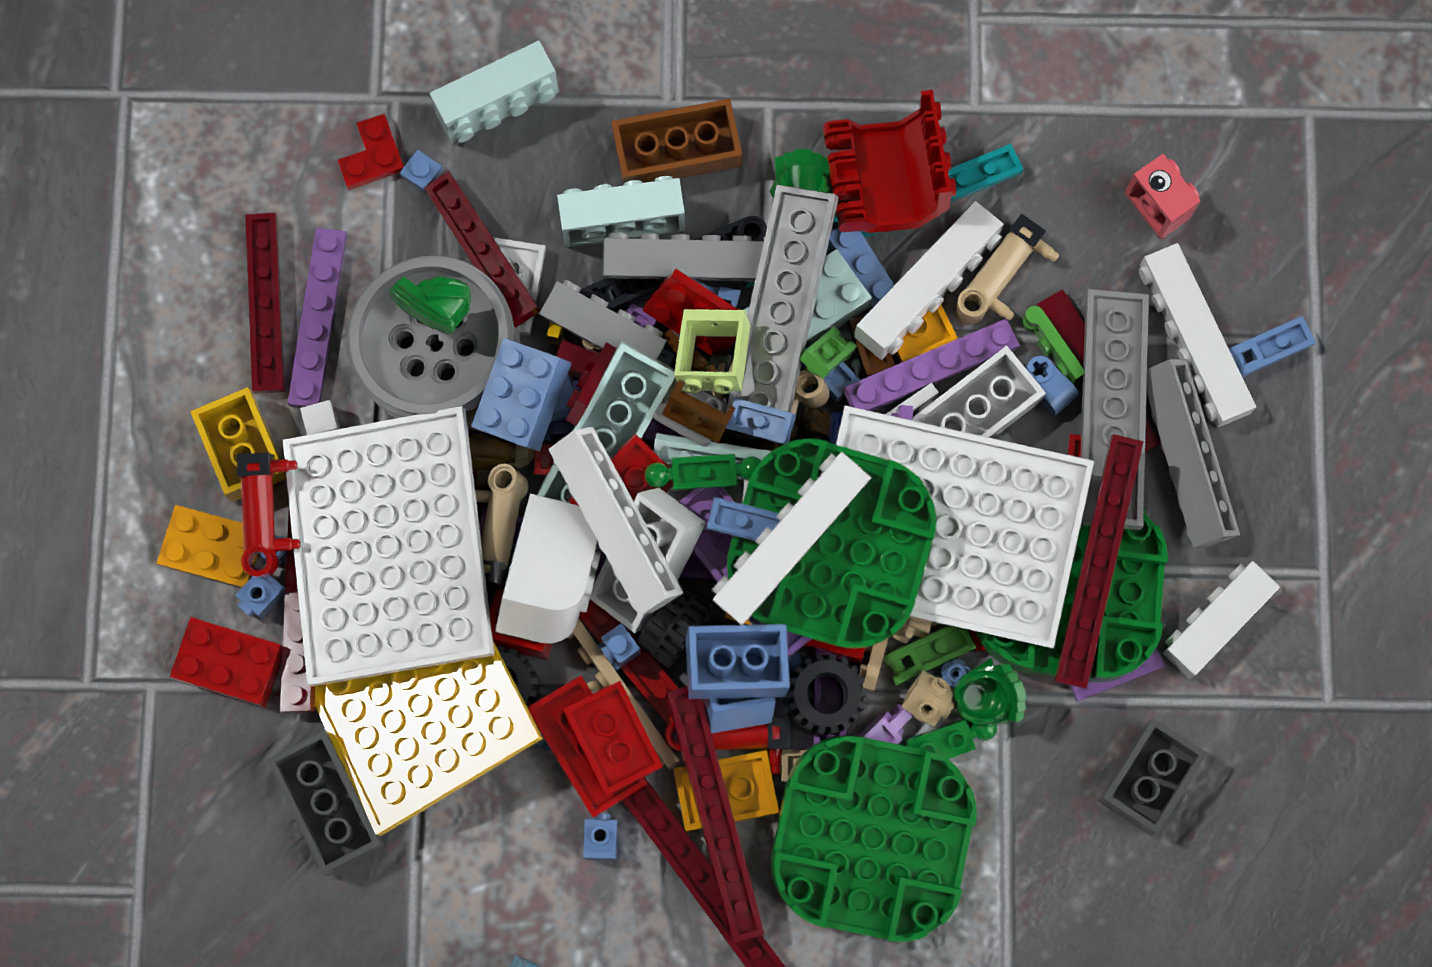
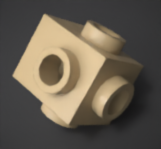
[902,670,955,727]

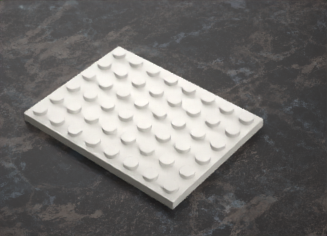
[283,406,494,686]
[836,406,1094,648]

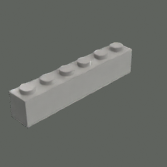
[602,233,765,282]
[1146,359,1240,548]

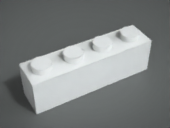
[1162,561,1280,679]

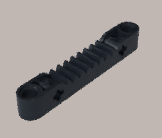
[579,216,767,313]

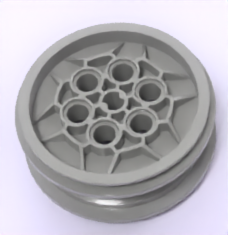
[347,256,521,419]

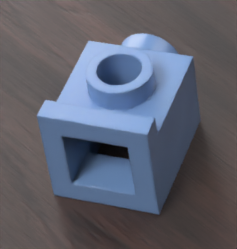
[235,566,285,619]
[598,623,641,671]
[583,813,618,860]

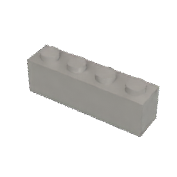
[539,280,667,359]

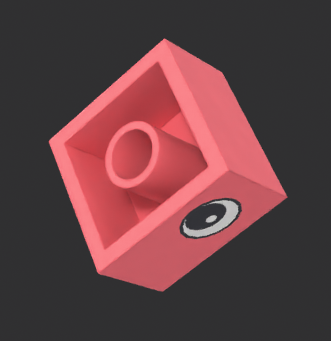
[1124,154,1201,239]

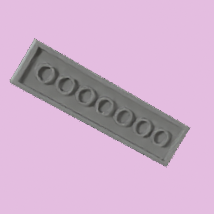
[726,185,839,413]
[1080,289,1149,530]

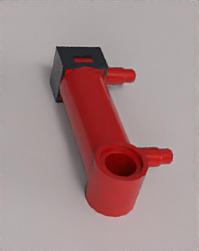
[237,452,301,578]
[663,716,790,774]

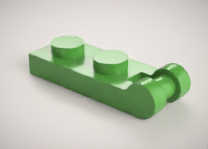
[1022,306,1084,385]
[799,327,857,379]
[883,625,976,686]

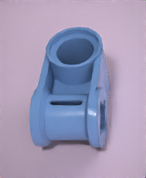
[1025,356,1079,416]

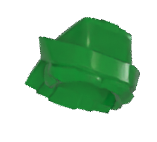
[769,149,833,198]
[389,276,471,334]
[954,658,1027,725]

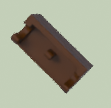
[661,379,736,443]

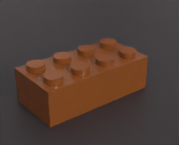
[611,98,742,186]

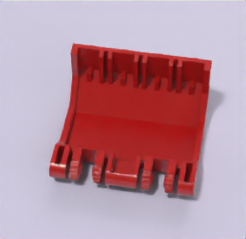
[822,90,956,233]

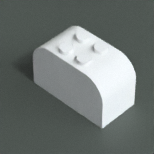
[496,494,601,643]

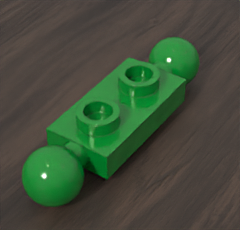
[644,454,761,490]
[905,718,997,759]

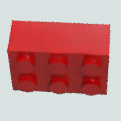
[169,617,283,709]

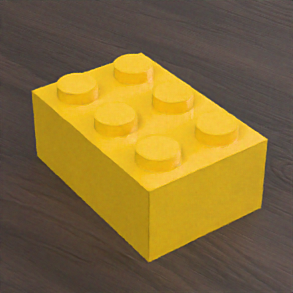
[190,387,287,502]

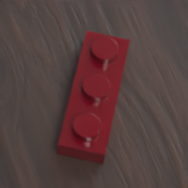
[566,342,617,426]

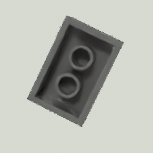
[1098,718,1208,836]

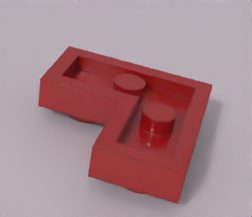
[337,113,404,191]

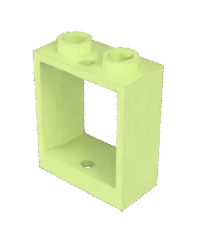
[674,309,751,394]

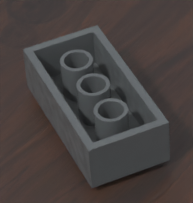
[267,730,385,876]

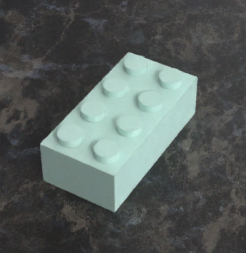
[430,41,559,144]
[557,176,685,248]
[744,249,872,349]

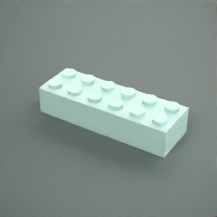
[536,340,675,504]

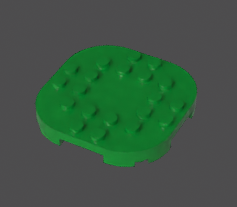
[727,439,936,648]
[976,509,1168,682]
[771,735,977,942]

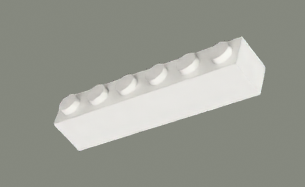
[854,201,1003,360]
[1139,243,1256,428]
[549,427,683,616]
[712,452,871,625]

